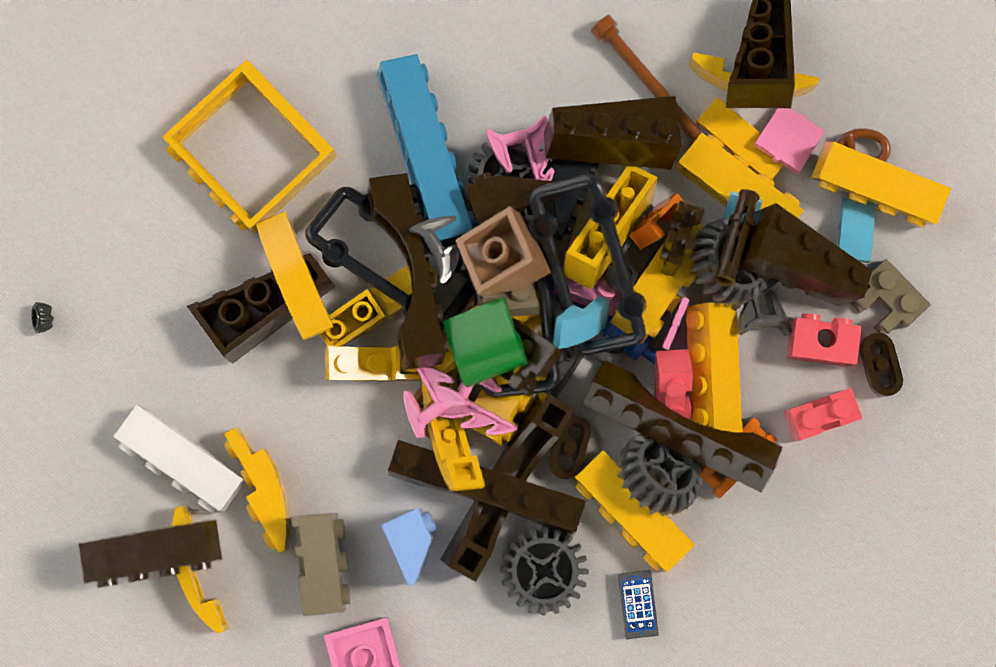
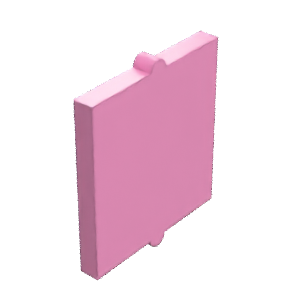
[754,108,825,174]
[661,297,690,350]

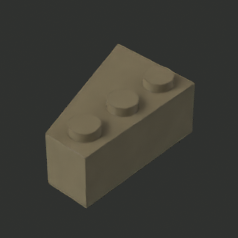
[291,513,351,616]

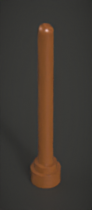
[590,14,701,139]

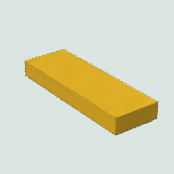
[696,97,784,179]

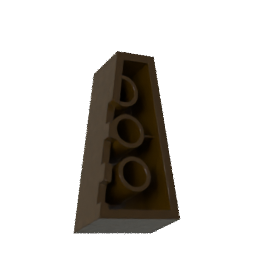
[726,0,795,108]
[544,96,682,170]
[738,203,872,306]
[187,253,336,364]
[78,520,222,588]

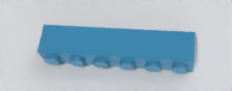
[377,54,475,247]

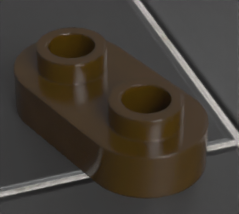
[859,333,903,397]
[549,416,591,480]

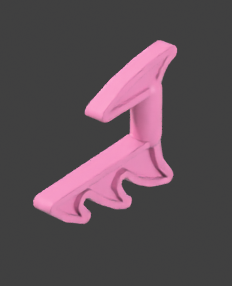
[486,116,554,181]
[403,367,469,438]
[439,378,518,435]

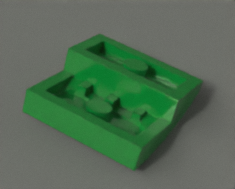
[443,297,527,388]

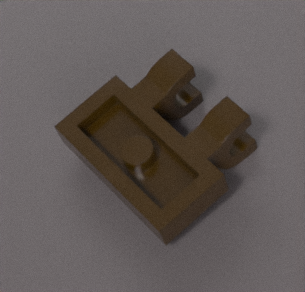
[659,200,705,276]
[500,317,563,397]

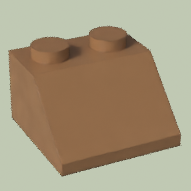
[455,206,551,296]

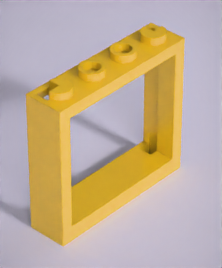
[162,59,337,234]

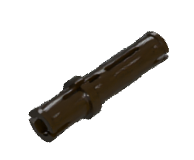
[714,189,760,286]

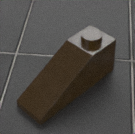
[465,172,572,224]

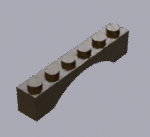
[367,173,449,370]
[582,360,783,493]
[440,393,575,582]
[387,440,586,536]

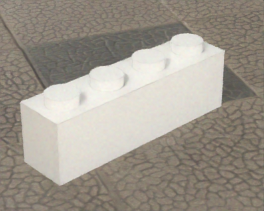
[114,405,246,513]

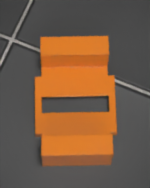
[629,193,684,250]

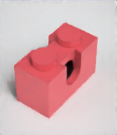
[787,313,861,367]
[654,350,693,420]
[783,388,863,442]

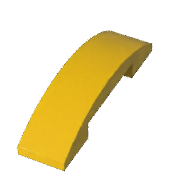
[689,52,819,97]
[256,211,334,341]
[421,371,485,491]
[172,506,229,634]

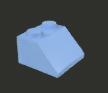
[381,508,437,586]

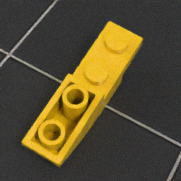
[320,262,439,347]
[325,346,457,382]
[224,427,290,553]

